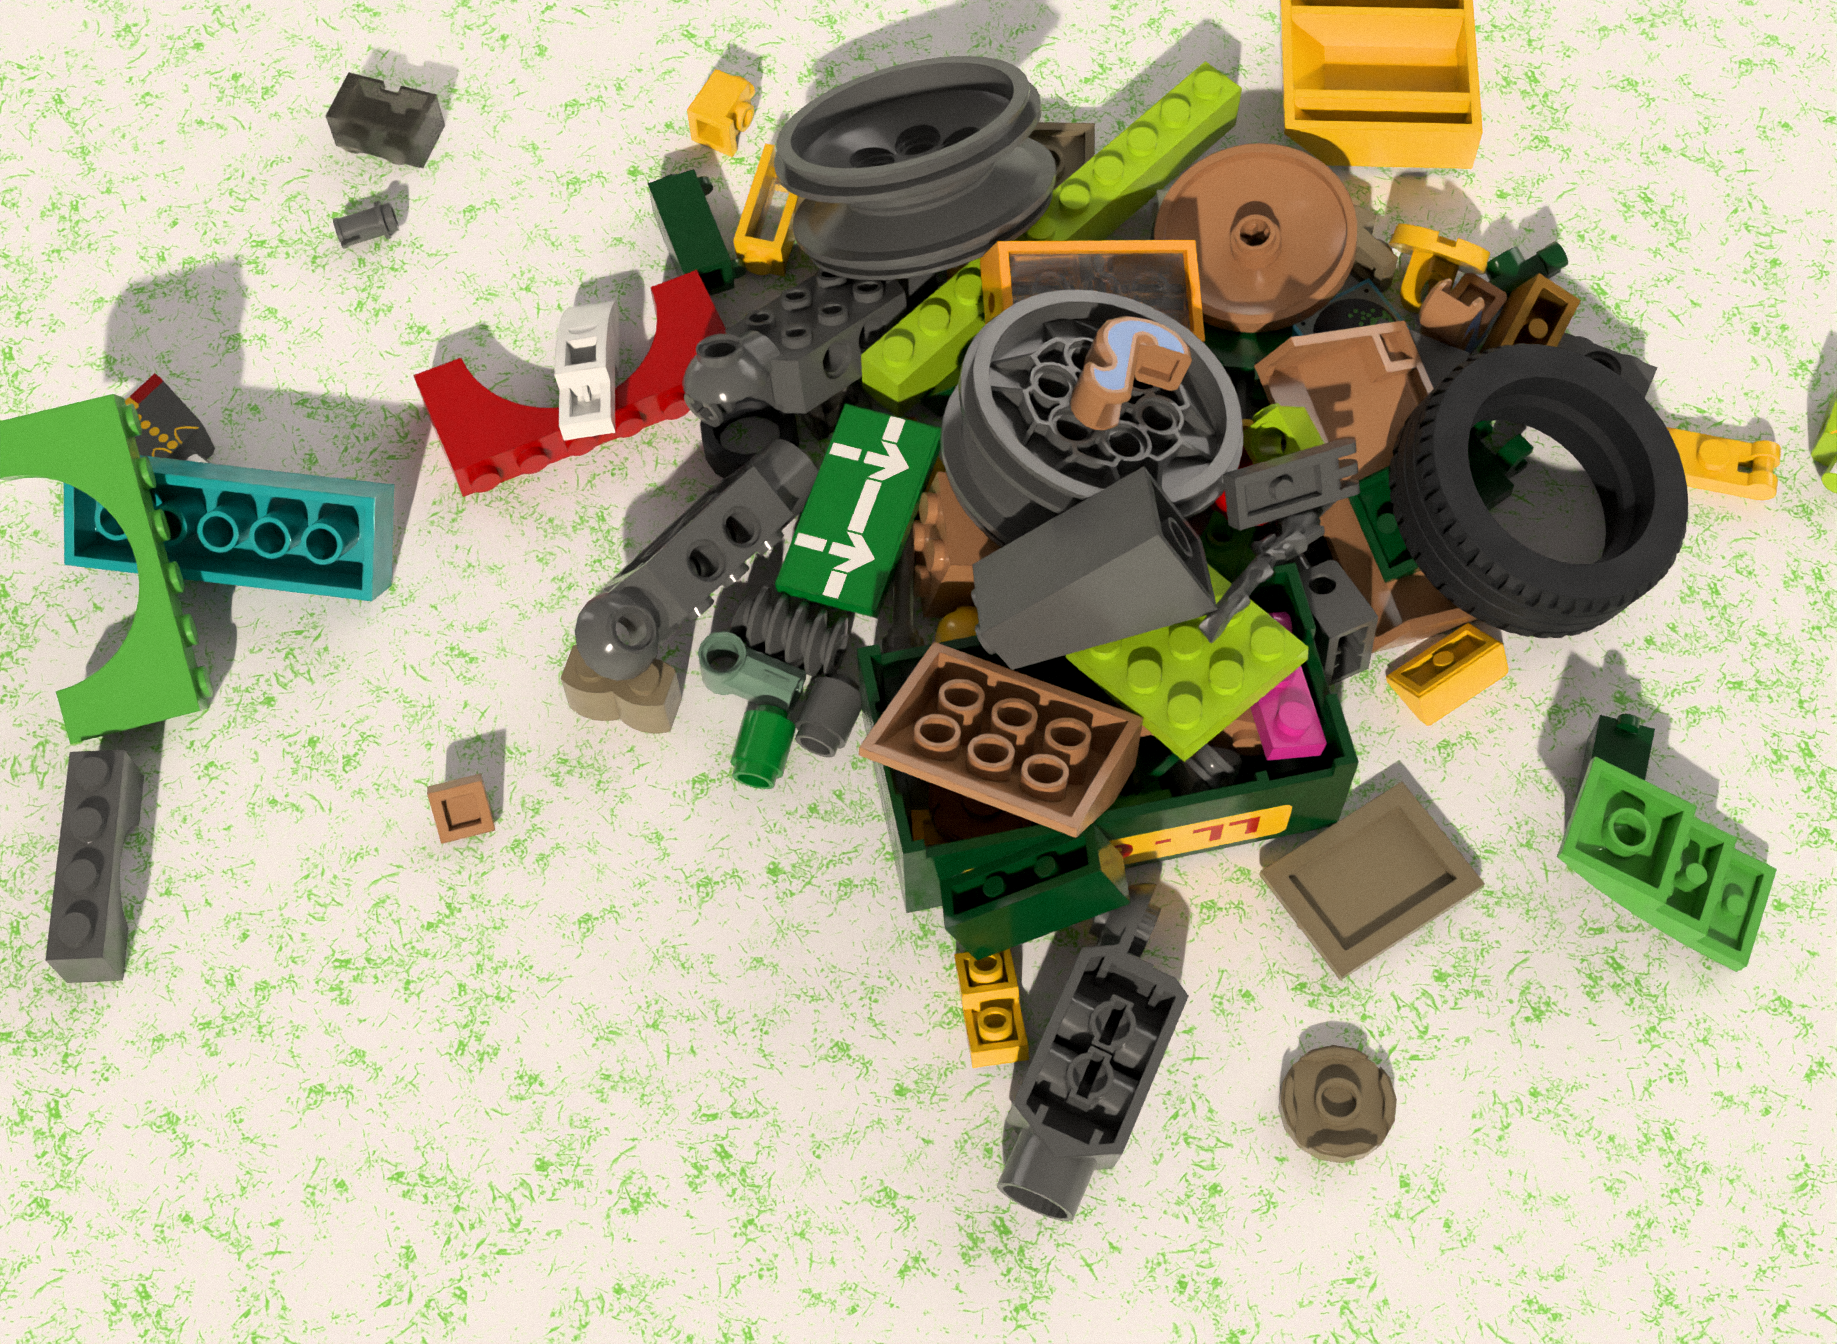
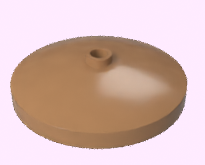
[1154,143,1357,333]

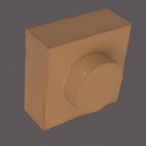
[427,773,495,844]

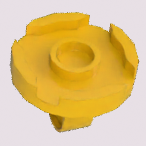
[1389,223,1490,314]

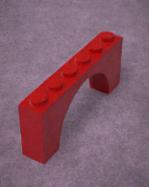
[413,270,726,497]

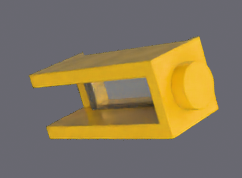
[733,143,805,277]

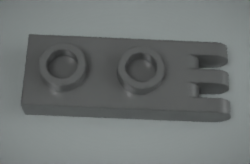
[1223,438,1360,530]

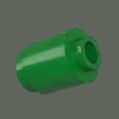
[730,705,796,789]

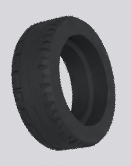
[1389,343,1688,638]

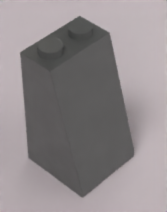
[971,466,1218,670]

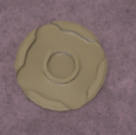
[1278,1045,1397,1163]

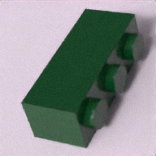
[940,823,1131,960]

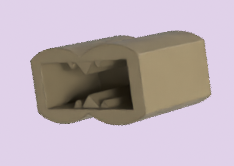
[561,644,682,734]

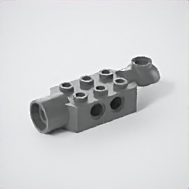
[682,268,938,414]

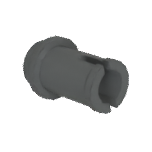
[333,201,399,249]

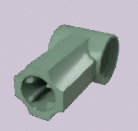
[698,631,806,715]

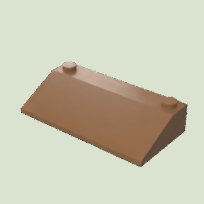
[1254,320,1478,653]

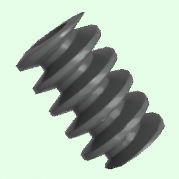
[730,585,849,677]

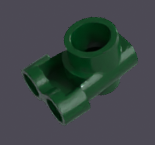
[1485,241,1568,300]

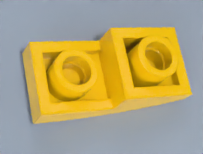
[954,948,1029,1068]

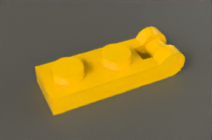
[1666,427,1781,500]

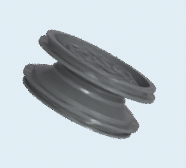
[774,56,1057,280]
[940,289,1244,548]

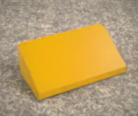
[1386,623,1508,726]

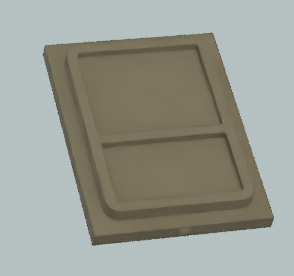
[1259,781,1485,981]

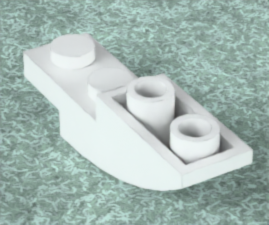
[554,300,619,440]

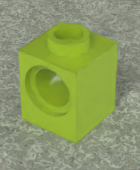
[1243,403,1325,465]

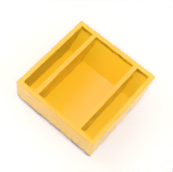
[1280,0,1483,169]

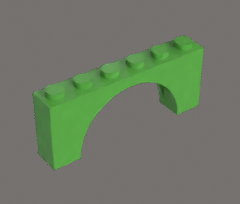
[0,394,213,744]

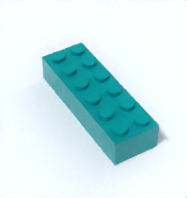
[64,455,395,601]

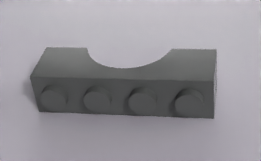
[45,749,144,983]

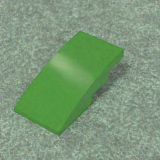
[1557,756,1777,972]

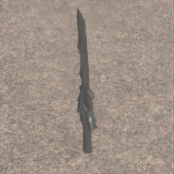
[1199,501,1336,643]

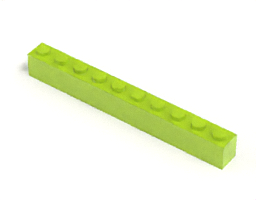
[861,61,1242,417]

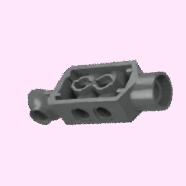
[575,439,818,681]
[997,883,1189,1221]

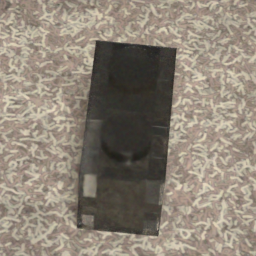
[325,72,445,168]

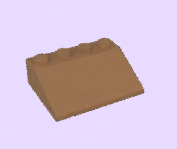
[859,642,1143,838]

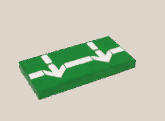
[775,404,941,619]

